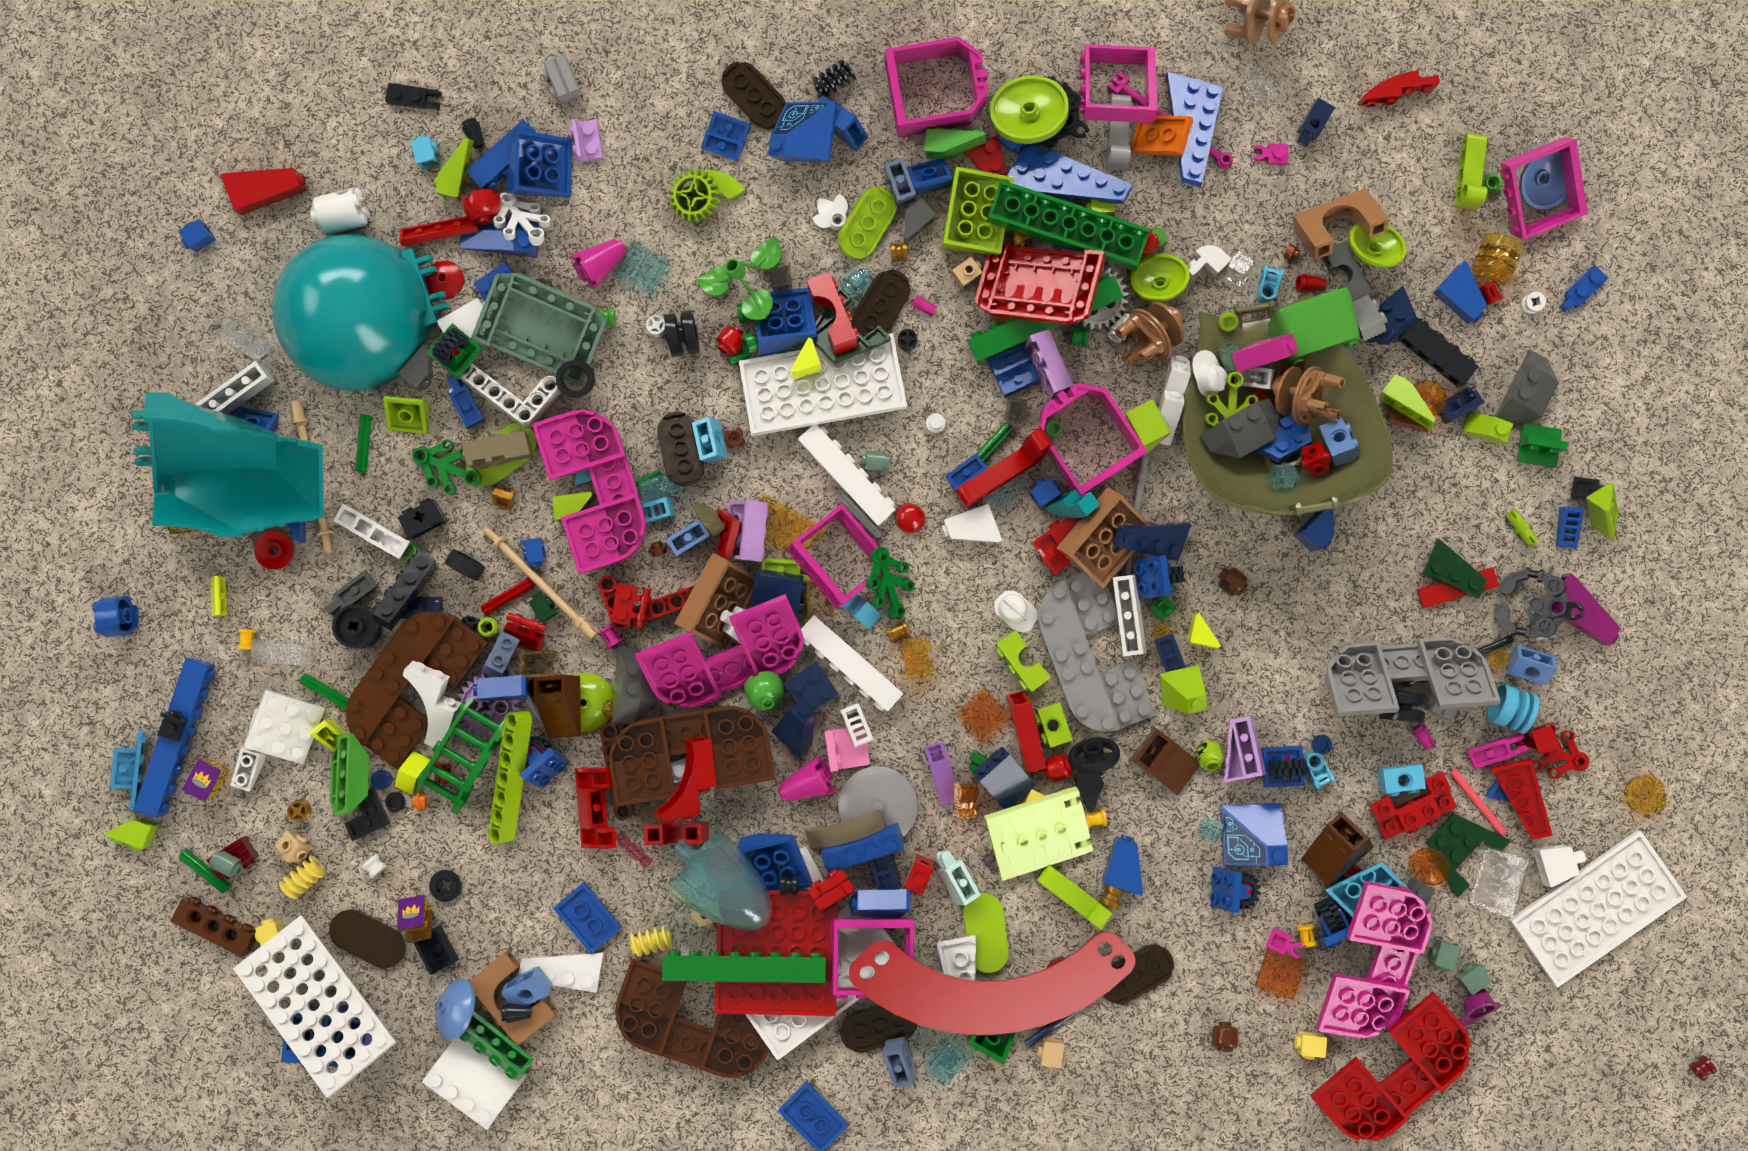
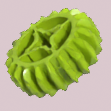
[668,168,721,222]

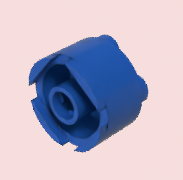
[92,596,139,637]

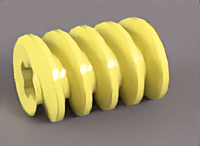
[279,855,325,899]
[630,925,674,957]

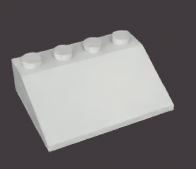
[422,1038,528,1130]

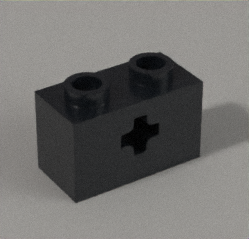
[397,498,448,540]

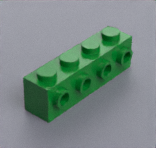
[459,1011,534,1081]

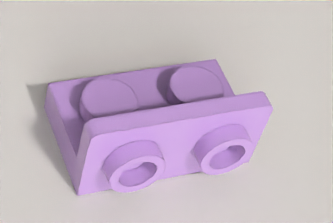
[569,119,604,163]

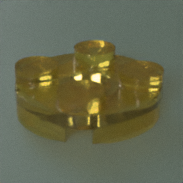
[1623,775,1667,815]

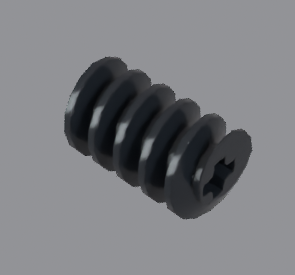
[812,59,857,97]

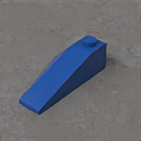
[459,220,541,258]

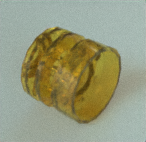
[1471,233,1524,282]

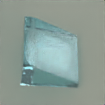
[1196,816,1224,842]

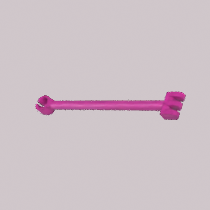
[1107,71,1233,169]

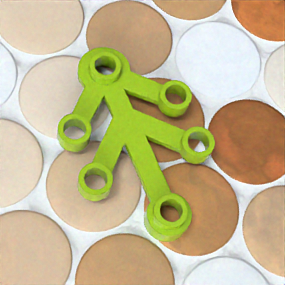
[1205,372,1258,426]

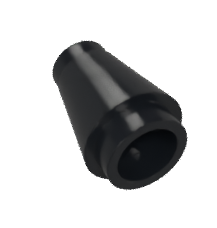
[461,118,485,149]
[501,1003,532,1023]

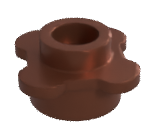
[1284,243,1301,264]
[724,428,746,449]
[648,541,668,557]

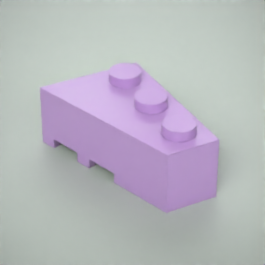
[1223,716,1267,783]

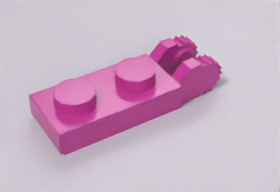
[1467,733,1528,769]

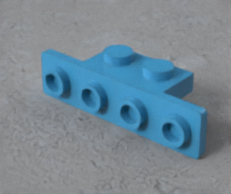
[109,729,146,810]

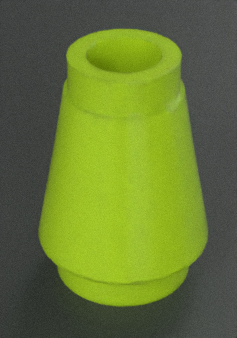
[478,617,498,637]

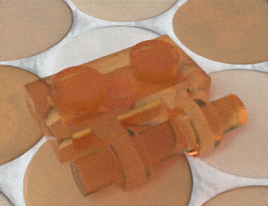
[952,782,979,819]

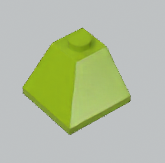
[1160,665,1207,714]

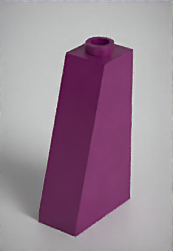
[1554,573,1621,645]

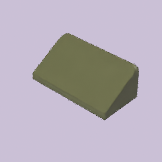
[692,502,725,536]

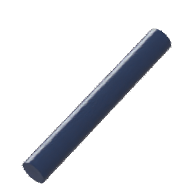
[1024,1012,1077,1048]

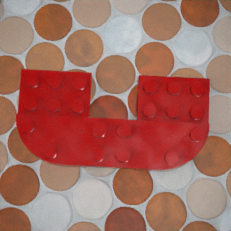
[1310,991,1471,1141]

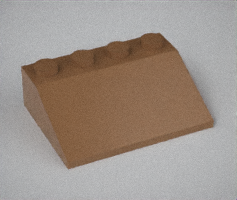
[1057,487,1150,589]
[674,553,755,649]

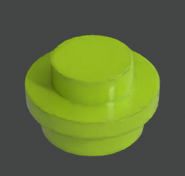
[1219,312,1239,332]

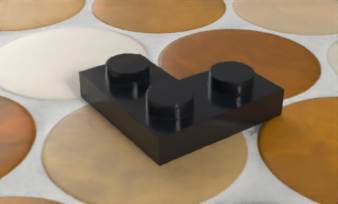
[344,788,391,841]

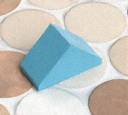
[842,594,882,630]

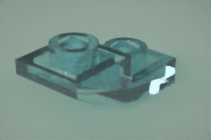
[638,473,682,502]

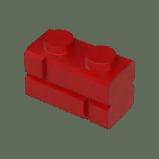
[808,869,856,914]

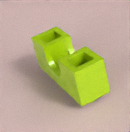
[995,630,1050,692]

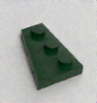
[1422,538,1487,599]

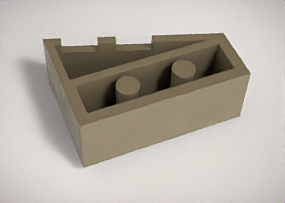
[461,430,534,471]

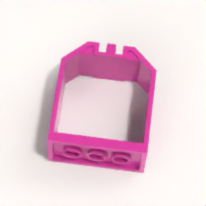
[884,37,988,137]
[1037,383,1148,495]

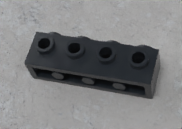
[1397,317,1479,388]
[372,550,437,631]

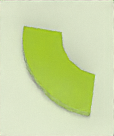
[699,170,745,201]

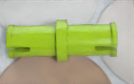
[1505,508,1539,547]

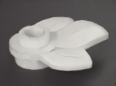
[813,194,848,231]

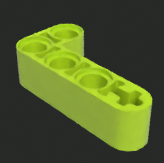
[1454,133,1487,210]
[1037,865,1113,930]

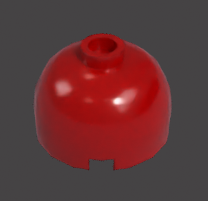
[460,189,501,224]

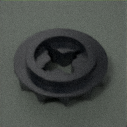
[429,869,462,902]

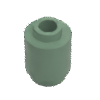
[1219,342,1239,373]
[861,450,890,472]
[209,850,242,878]

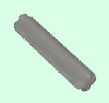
[837,492,883,540]

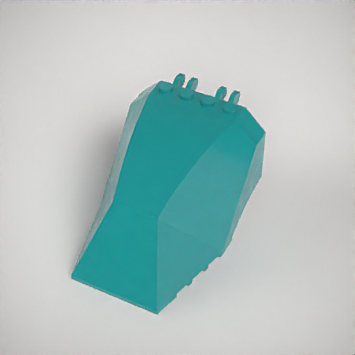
[131,393,324,537]

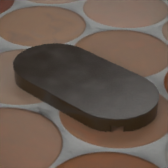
[722,62,786,129]
[852,270,910,337]
[657,411,705,486]
[329,909,406,968]
[1103,944,1174,1004]
[840,1005,918,1053]

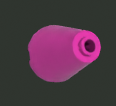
[570,239,627,289]
[778,756,835,802]

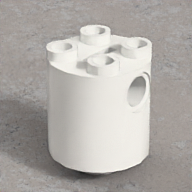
[310,187,370,236]

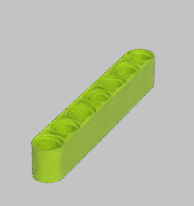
[488,710,532,845]

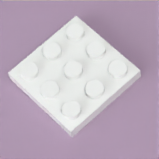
[243,689,325,764]

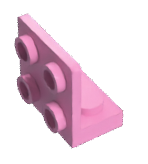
[825,726,870,772]

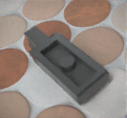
[324,571,378,615]

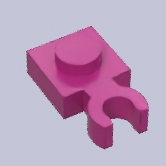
[1253,143,1288,165]
[1266,927,1305,958]

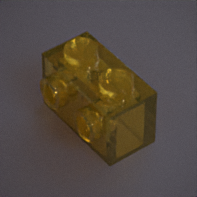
[901,637,934,679]

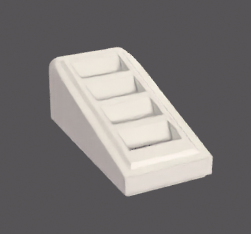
[840,703,874,748]

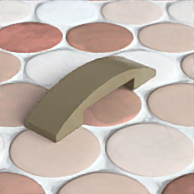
[805,809,886,849]

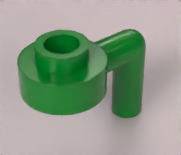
[727,333,758,365]

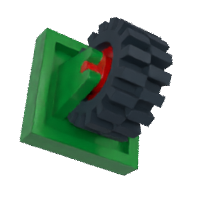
[426,323,484,379]

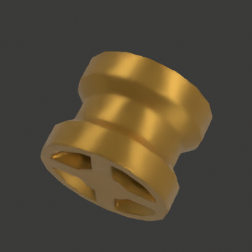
[891,242,907,263]
[287,800,312,821]

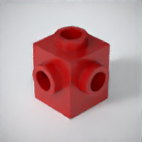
[1301,442,1333,477]

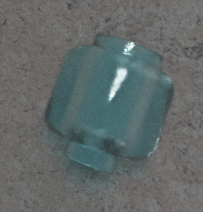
[841,267,870,296]
[1268,464,1300,491]

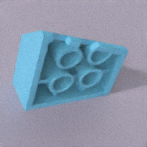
[1325,862,1408,919]

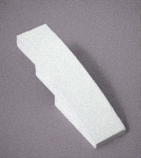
[333,504,410,559]

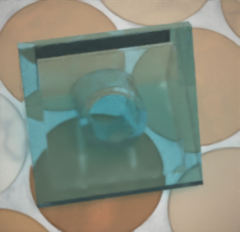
[924,1033,973,1084]

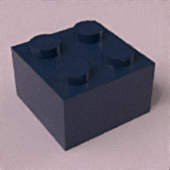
[783,662,839,711]

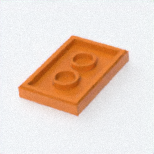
[1130,115,1194,156]

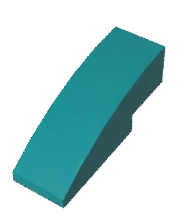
[1045,489,1100,518]

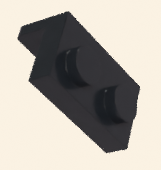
[413,924,459,975]

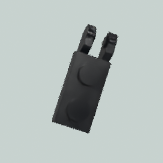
[385,83,442,110]

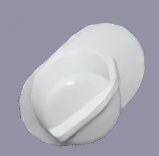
[1192,350,1227,397]
[994,591,1038,632]

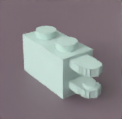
[935,851,981,906]

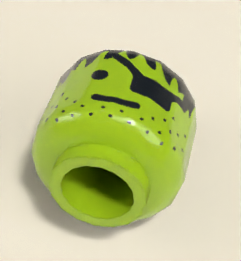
[1196,740,1224,771]

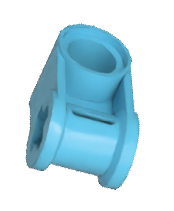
[1256,264,1284,304]
[1303,751,1335,791]

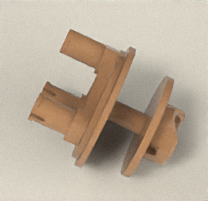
[1224,0,1296,44]
[1114,302,1184,366]
[1271,366,1345,425]

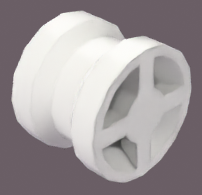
[1521,292,1546,314]
[646,315,665,337]
[361,854,387,879]

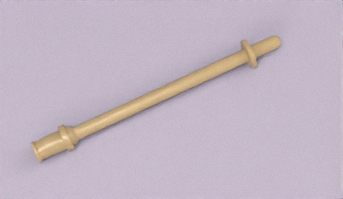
[289,401,334,554]
[484,527,599,641]

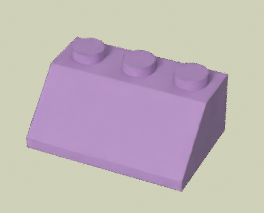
[725,500,769,562]

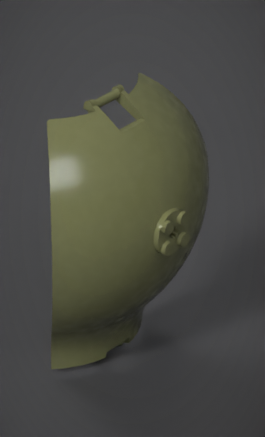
[1183,292,1393,516]

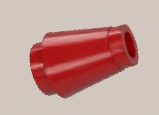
[1295,273,1327,293]

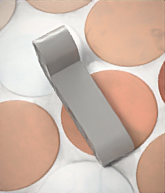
[1106,94,1131,170]

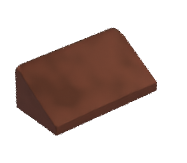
[1385,406,1428,432]

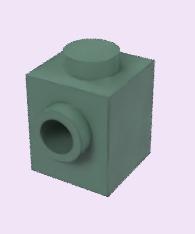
[1428,939,1461,972]
[1455,962,1492,996]

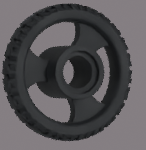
[1068,738,1120,774]

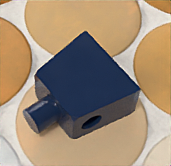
[1296,98,1335,147]

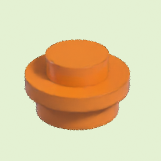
[413,792,427,812]

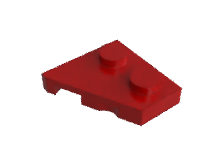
[963,136,1008,175]

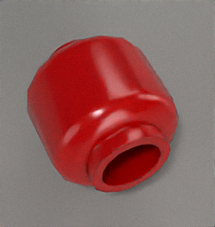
[716,326,744,356]
[1043,754,1074,783]

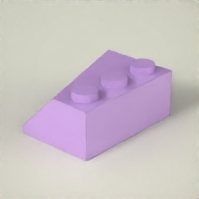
[1025,330,1074,399]

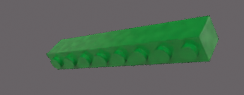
[968,274,1123,362]
[662,951,827,983]

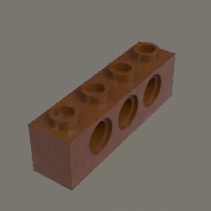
[170,896,256,957]

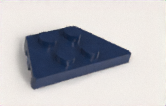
[1360,286,1417,345]

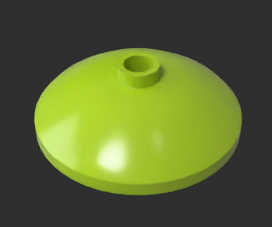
[1349,224,1407,268]
[1130,254,1190,302]
[575,673,614,732]

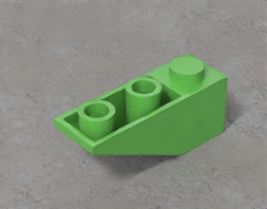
[924,127,987,160]

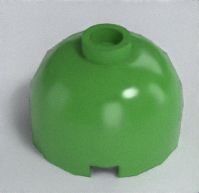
[744,671,785,711]

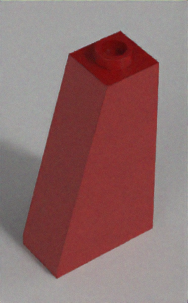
[220,168,306,216]
[1006,691,1046,774]

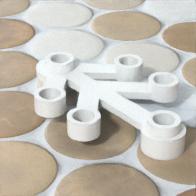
[493,192,550,246]

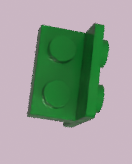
[1517,423,1568,468]

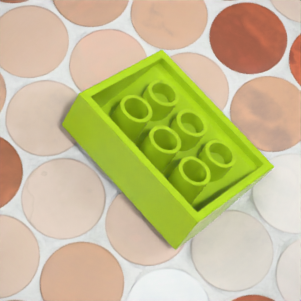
[941,167,1014,255]

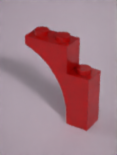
[654,736,716,824]

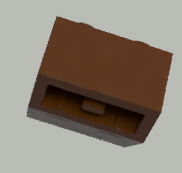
[534,675,581,739]
[1130,728,1200,795]
[1301,812,1374,887]

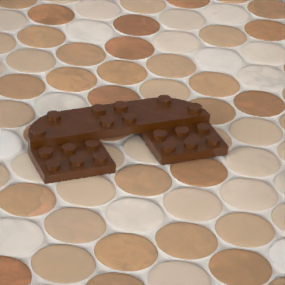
[346,611,490,769]
[609,705,776,807]
[615,958,770,1078]

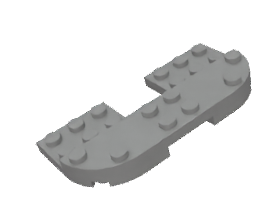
[1037,573,1156,732]
[1326,637,1501,717]

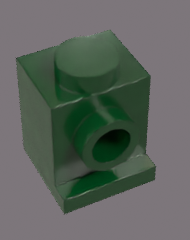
[528,591,560,623]

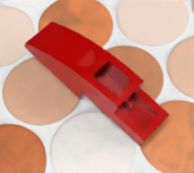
[1358,70,1440,108]

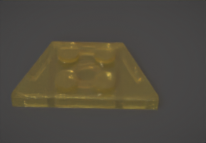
[760,493,829,550]

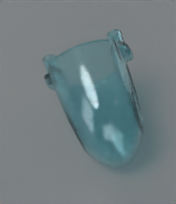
[667,829,772,931]

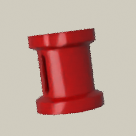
[1479,280,1504,305]

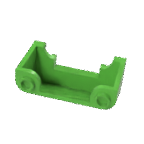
[1267,287,1361,367]

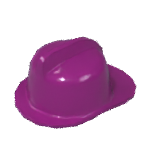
[1459,989,1502,1026]

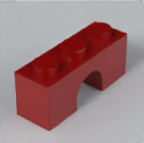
[644,821,709,845]

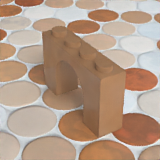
[1293,188,1389,260]
[470,949,558,1046]

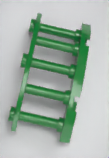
[416,697,505,815]

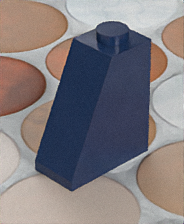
[771,699,815,758]

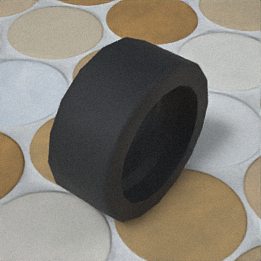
[556,360,595,398]
[445,549,485,581]

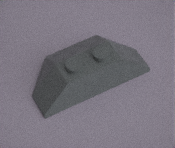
[1494,350,1559,426]
[1200,398,1279,459]
[613,645,656,725]

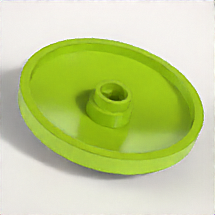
[990,75,1069,144]

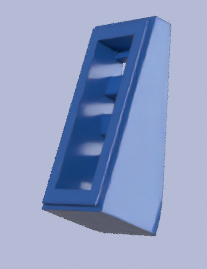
[1556,507,1584,549]

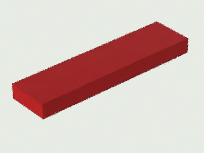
[399,216,479,246]
[1416,567,1499,608]

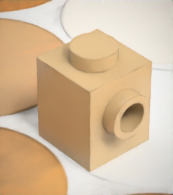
[951,257,983,290]
[1036,1038,1065,1071]

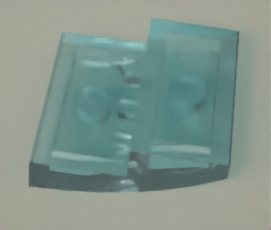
[615,242,670,295]

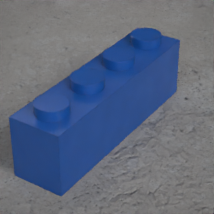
[466,119,536,190]
[821,823,904,873]

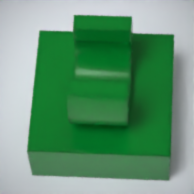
[1148,596,1176,622]
[969,749,988,772]

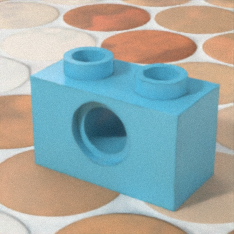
[692,417,728,463]
[1378,763,1426,796]

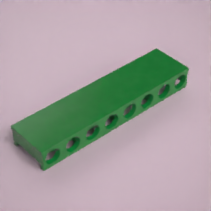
[986,180,1150,271]

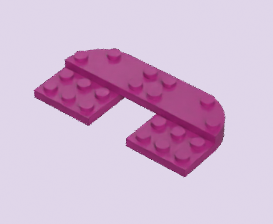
[532,410,647,575]
[635,594,803,708]
[1316,881,1432,1038]

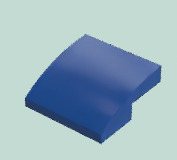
[701,111,751,161]
[988,344,1040,398]
[945,453,993,510]

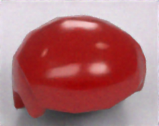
[894,503,925,534]

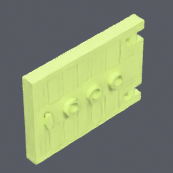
[984,786,1094,881]

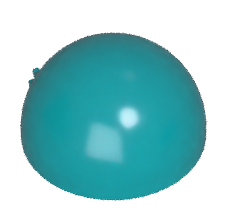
[272,234,449,391]

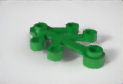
[412,439,482,495]
[866,547,915,619]

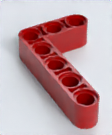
[955,428,1053,508]
[598,575,694,631]

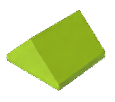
[383,396,431,434]
[1125,399,1171,454]
[1586,483,1619,539]

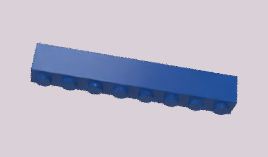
[133,658,216,818]

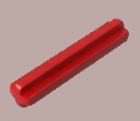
[481,578,535,615]

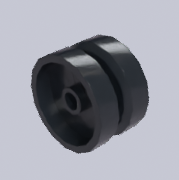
[664,310,700,357]
[332,605,383,648]
[1379,690,1426,723]

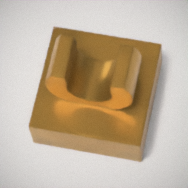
[492,485,515,511]

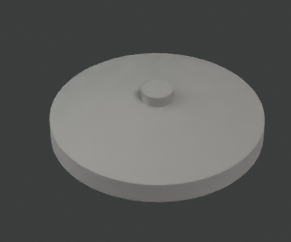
[838,766,917,837]

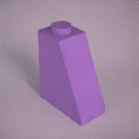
[924,742,960,806]

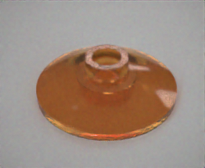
[1413,380,1447,416]
[1409,848,1450,885]

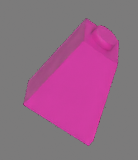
[1231,333,1298,372]

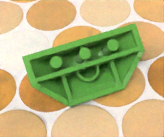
[329,733,370,816]

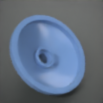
[1519,151,1567,209]
[436,978,475,1041]

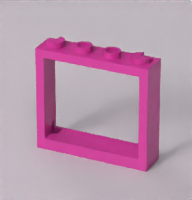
[1079,44,1157,123]
[1500,137,1588,240]
[786,504,890,610]
[830,918,914,999]

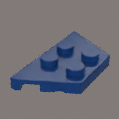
[1256,411,1312,463]

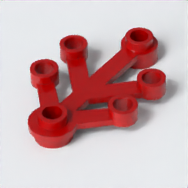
[1514,723,1589,779]

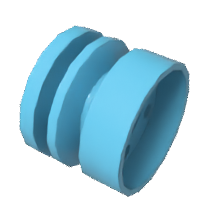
[1487,683,1539,734]

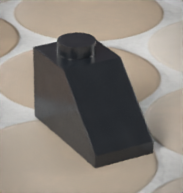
[1072,771,1105,811]

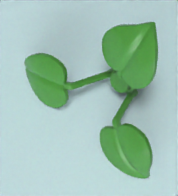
[696,237,782,320]

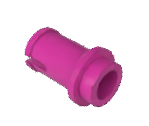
[911,295,937,317]
[1412,724,1436,750]

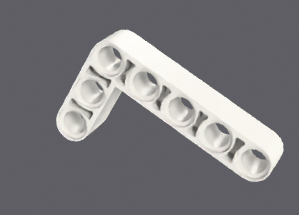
[459,364,561,428]

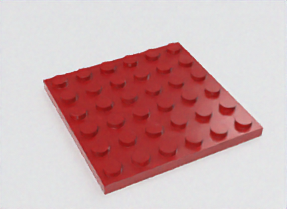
[714,890,839,1016]

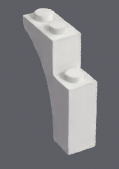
[1159,355,1191,446]
[403,661,461,747]

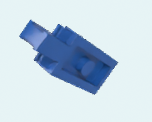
[1559,265,1608,312]
[447,375,485,430]

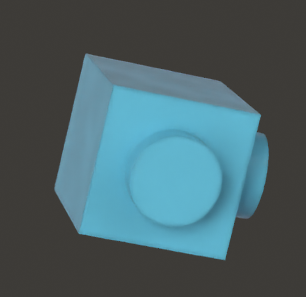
[410,135,440,169]

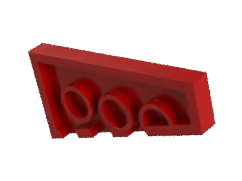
[1490,758,1553,840]

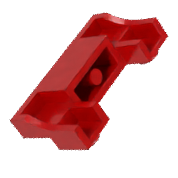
[1031,497,1098,576]
[574,766,618,849]
[1367,771,1457,840]

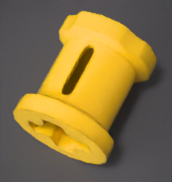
[236,629,257,650]
[1084,809,1107,829]
[1296,924,1318,947]

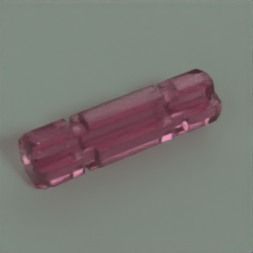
[618,835,652,868]

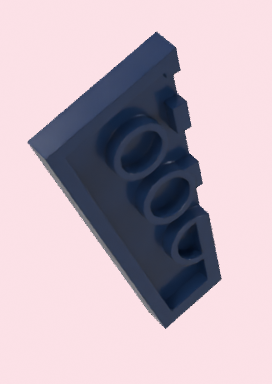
[1112,522,1191,561]

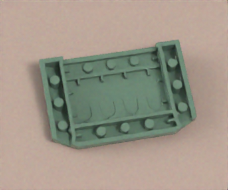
[471,273,608,386]

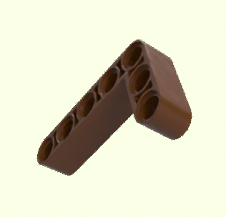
[600,716,655,820]

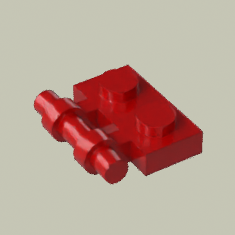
[610,583,652,628]
[504,612,547,653]

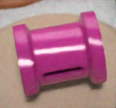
[598,624,623,650]

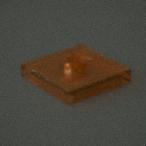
[955,687,1011,743]
[1255,948,1307,1000]

